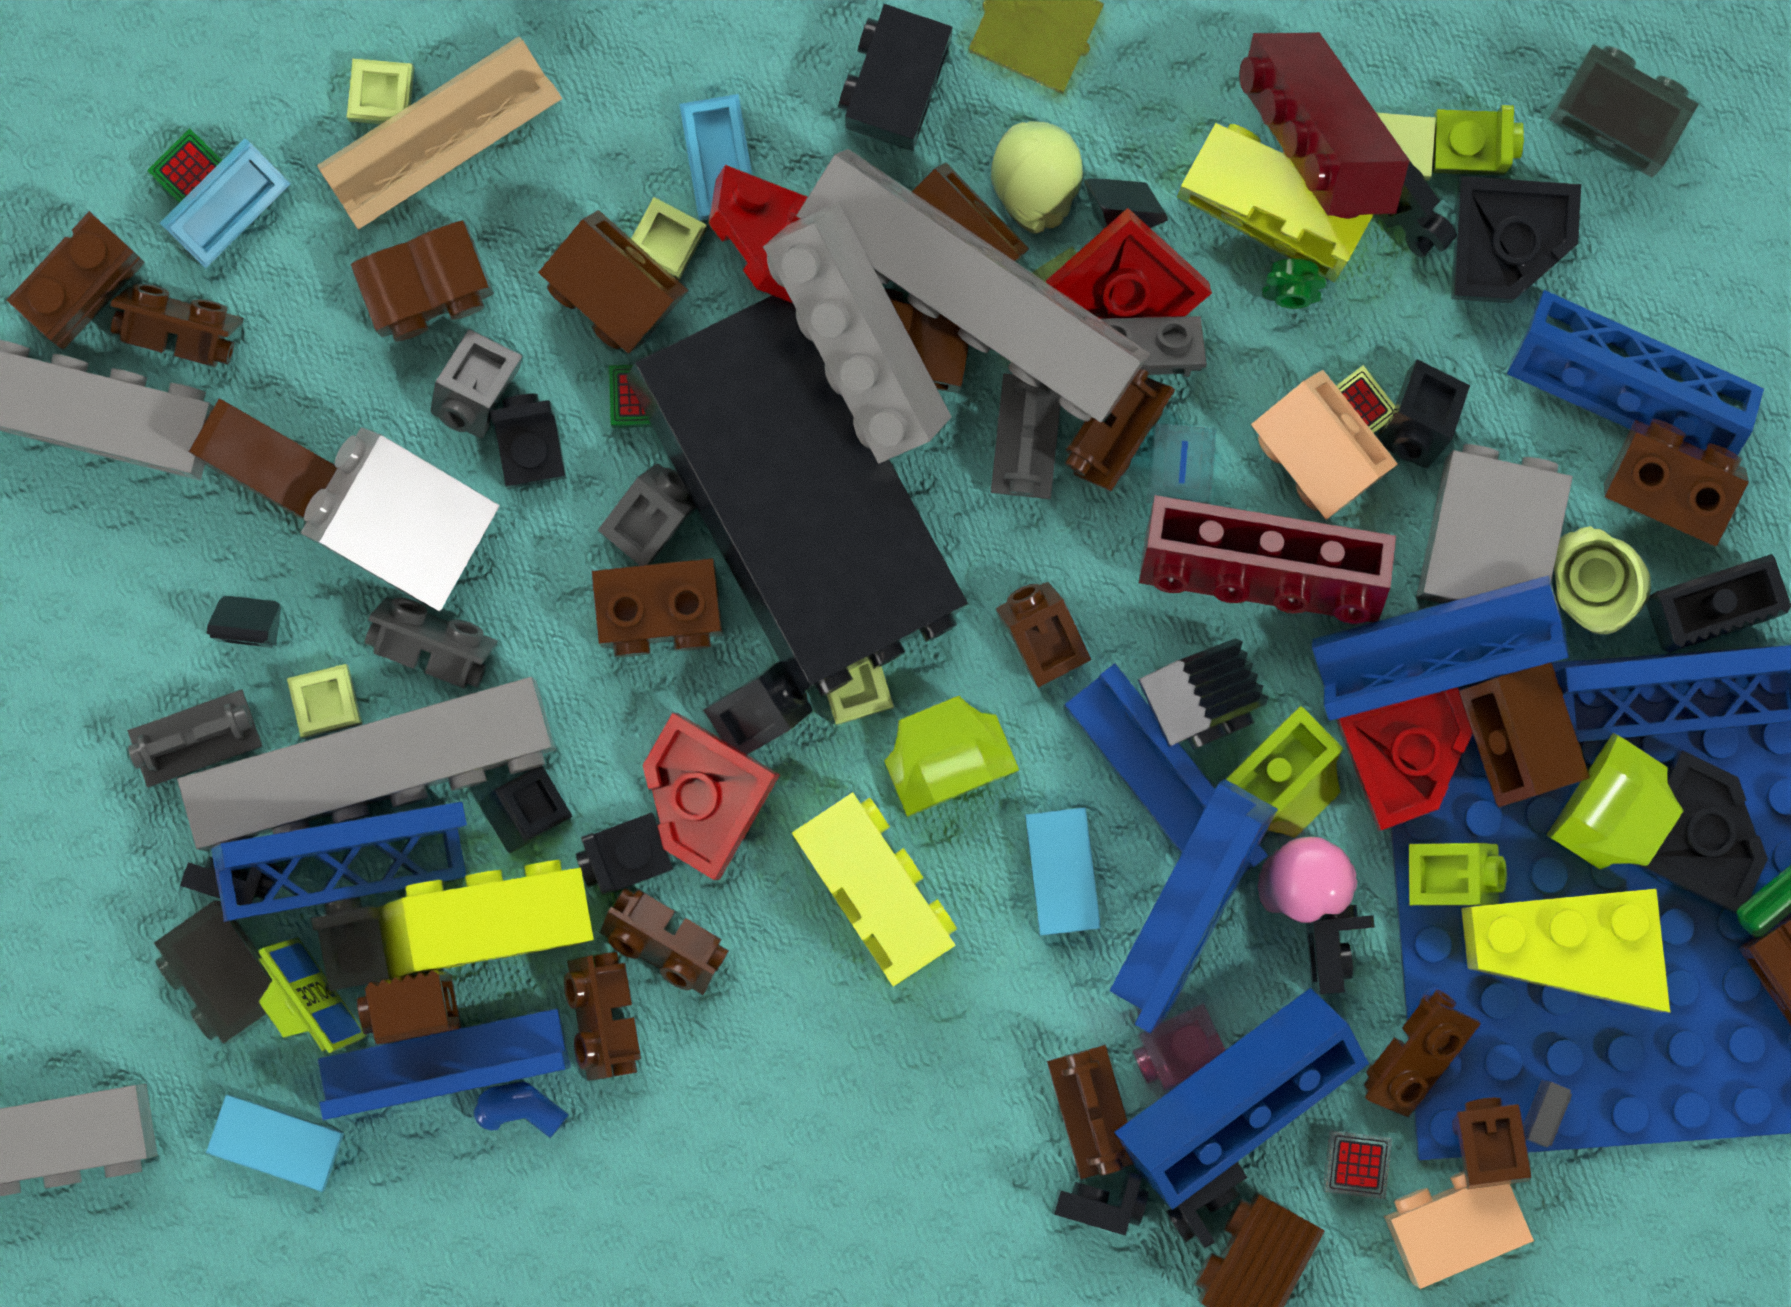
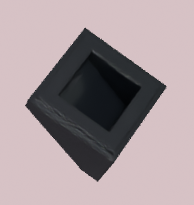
[1084,178,1168,229]
[207,596,281,648]
[480,766,572,853]

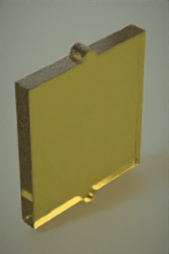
[968,0,1104,94]

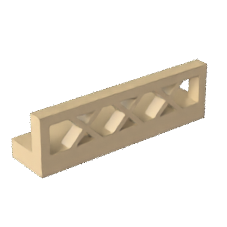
[317,36,562,230]

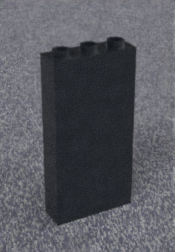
[626,295,968,697]

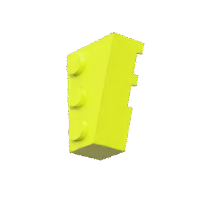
[1177,123,1374,283]
[792,792,957,987]
[377,860,594,979]
[1461,889,1670,1012]

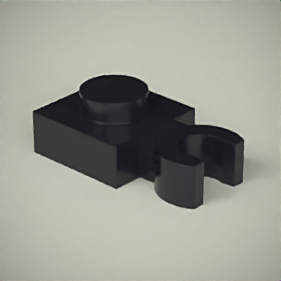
[1378,155,1457,258]

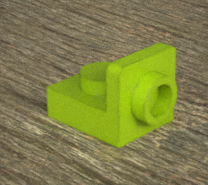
[1432,105,1524,176]
[1409,843,1507,905]

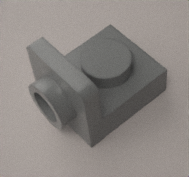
[430,329,522,438]
[598,464,697,566]

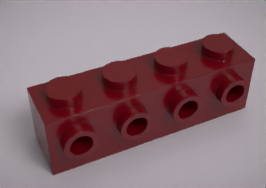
[1239,32,1410,219]
[1138,495,1396,624]

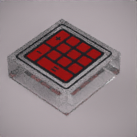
[1323,1130,1392,1199]

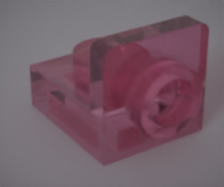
[1132,1004,1225,1091]

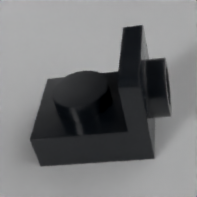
[1377,359,1470,468]
[490,393,567,489]
[704,661,812,755]
[575,812,674,895]
[180,856,282,905]
[1306,905,1375,994]
[1166,1162,1248,1249]
[1051,1171,1149,1236]

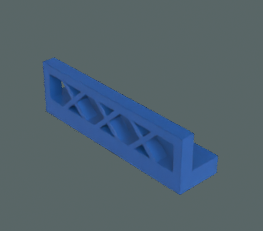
[1507,290,1764,455]
[1312,575,1569,721]
[1556,645,1791,743]
[1064,663,1268,873]
[1109,779,1278,1033]
[211,802,467,922]
[318,1008,571,1120]

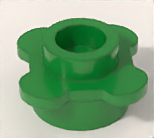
[1262,258,1326,309]

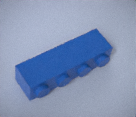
[1114,988,1369,1210]

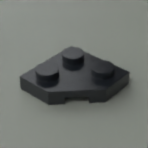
[1451,176,1581,303]
[1633,750,1768,915]

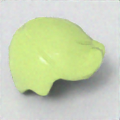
[991,121,1083,234]
[1554,526,1651,634]

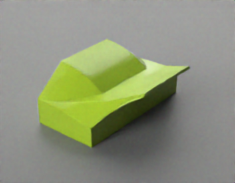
[884,695,1019,818]
[1226,706,1344,838]
[1547,733,1683,870]

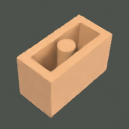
[1251,370,1398,520]
[1384,1171,1534,1289]

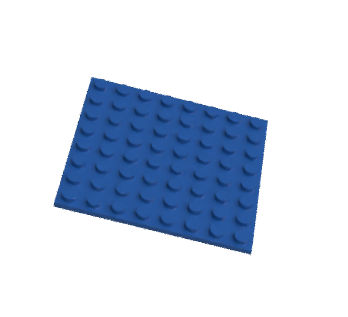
[1391,646,1791,1160]

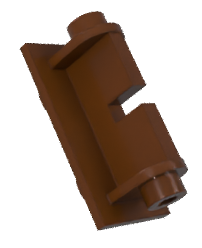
[111,284,244,367]
[1065,369,1175,491]
[599,888,729,995]
[564,952,641,1081]
[1364,989,1481,1117]
[1047,1045,1133,1179]

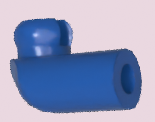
[474,1082,569,1138]

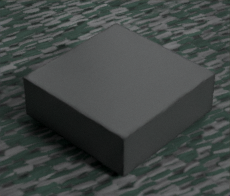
[1523,1080,1572,1148]

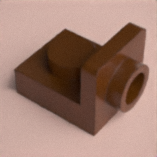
[996,582,1092,688]
[1452,1097,1532,1190]

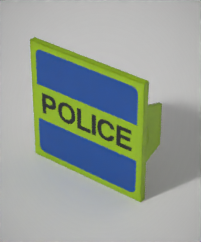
[258,937,367,1054]

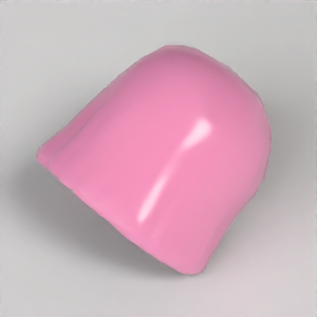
[1258,837,1357,923]

